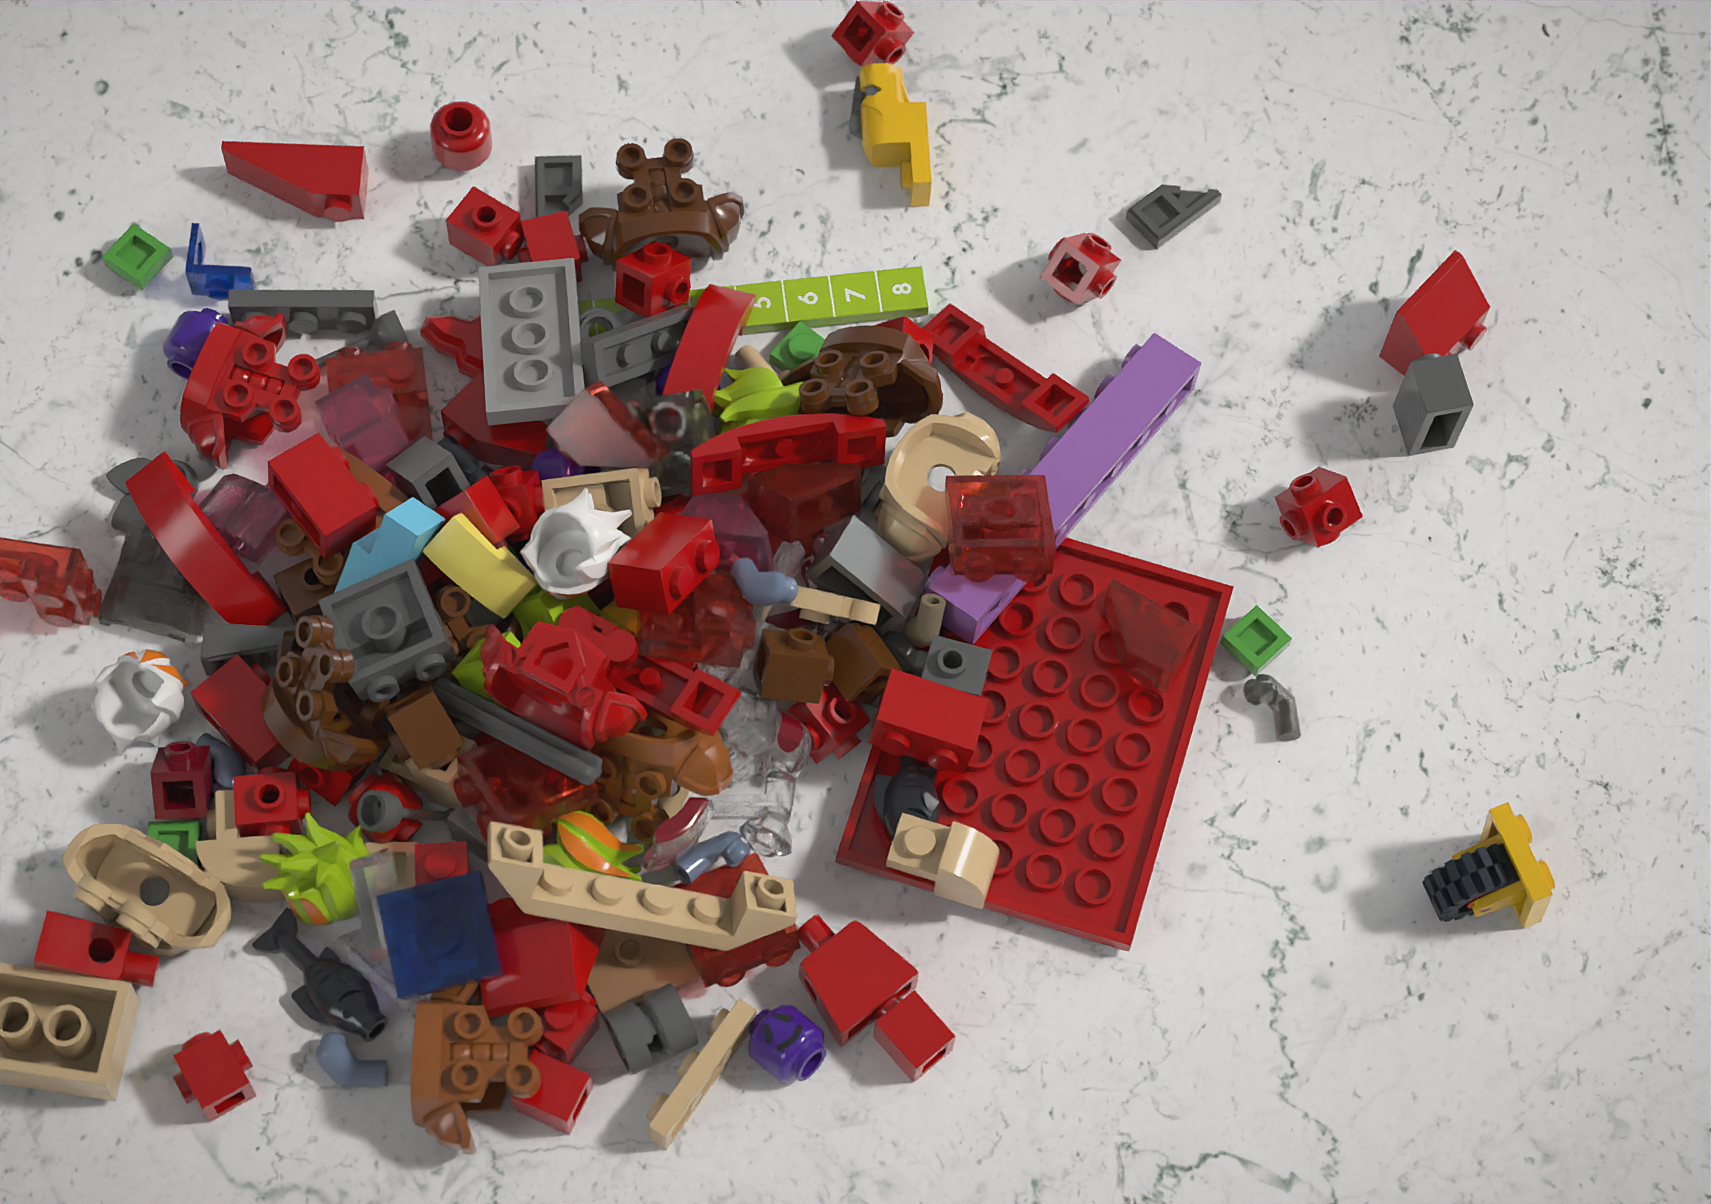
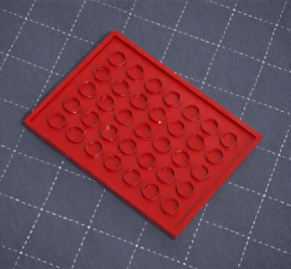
[835,510,1234,952]

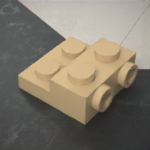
[541,468,661,553]

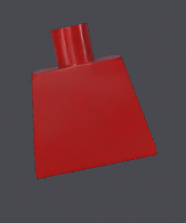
[34,910,160,988]
[795,915,919,1047]

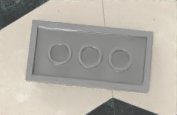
[478,258,587,425]

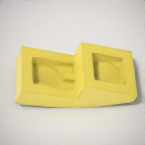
[422,513,538,618]

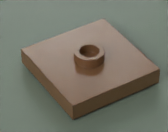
[586,928,699,1024]

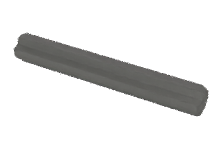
[431,678,603,785]

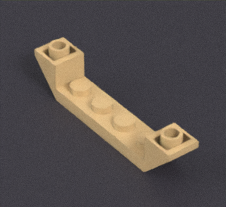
[488,821,797,951]

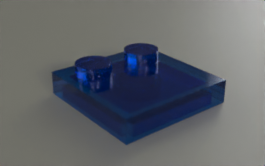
[376,870,504,1001]

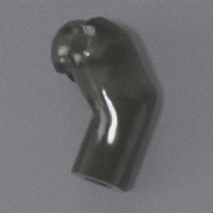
[1243,674,1301,742]

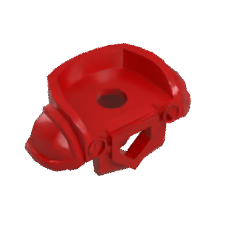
[180,313,321,470]
[480,607,648,751]

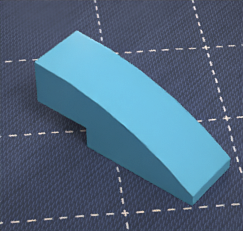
[334,497,445,593]

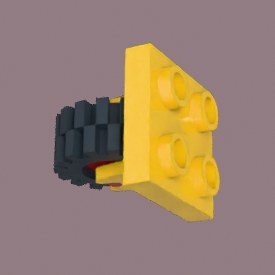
[1422,802,1555,929]

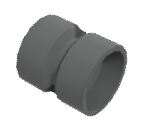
[603,983,698,1076]

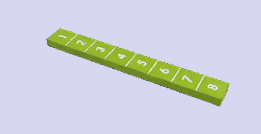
[578,266,929,337]

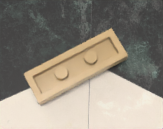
[646,998,757,1150]

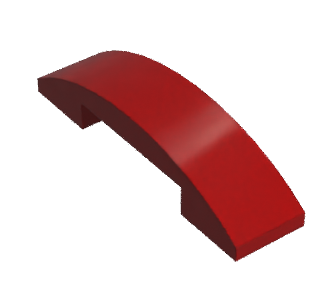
[653,284,756,445]
[922,303,1090,433]
[690,413,886,496]
[125,451,289,626]
[575,605,741,737]

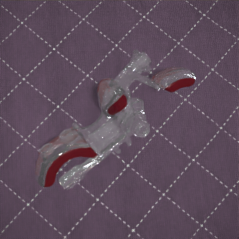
[643,533,841,873]

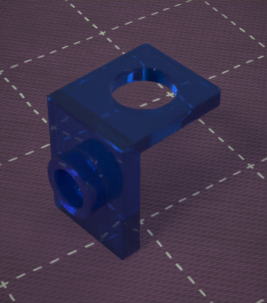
[185,223,257,301]

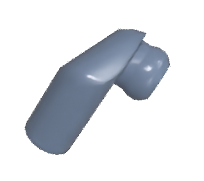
[730,558,798,606]

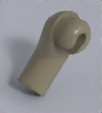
[905,594,946,648]

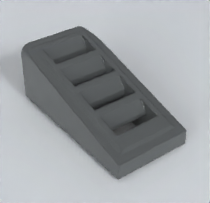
[200,622,296,676]

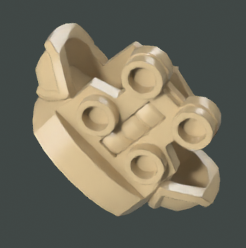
[874,412,1001,563]
[62,823,231,956]

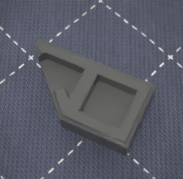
[535,155,583,217]
[1126,185,1222,249]

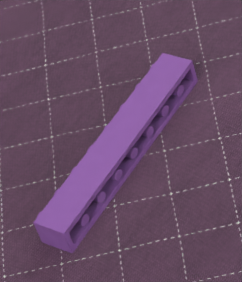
[924,333,1201,645]

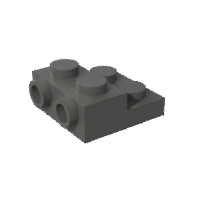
[318,558,457,702]

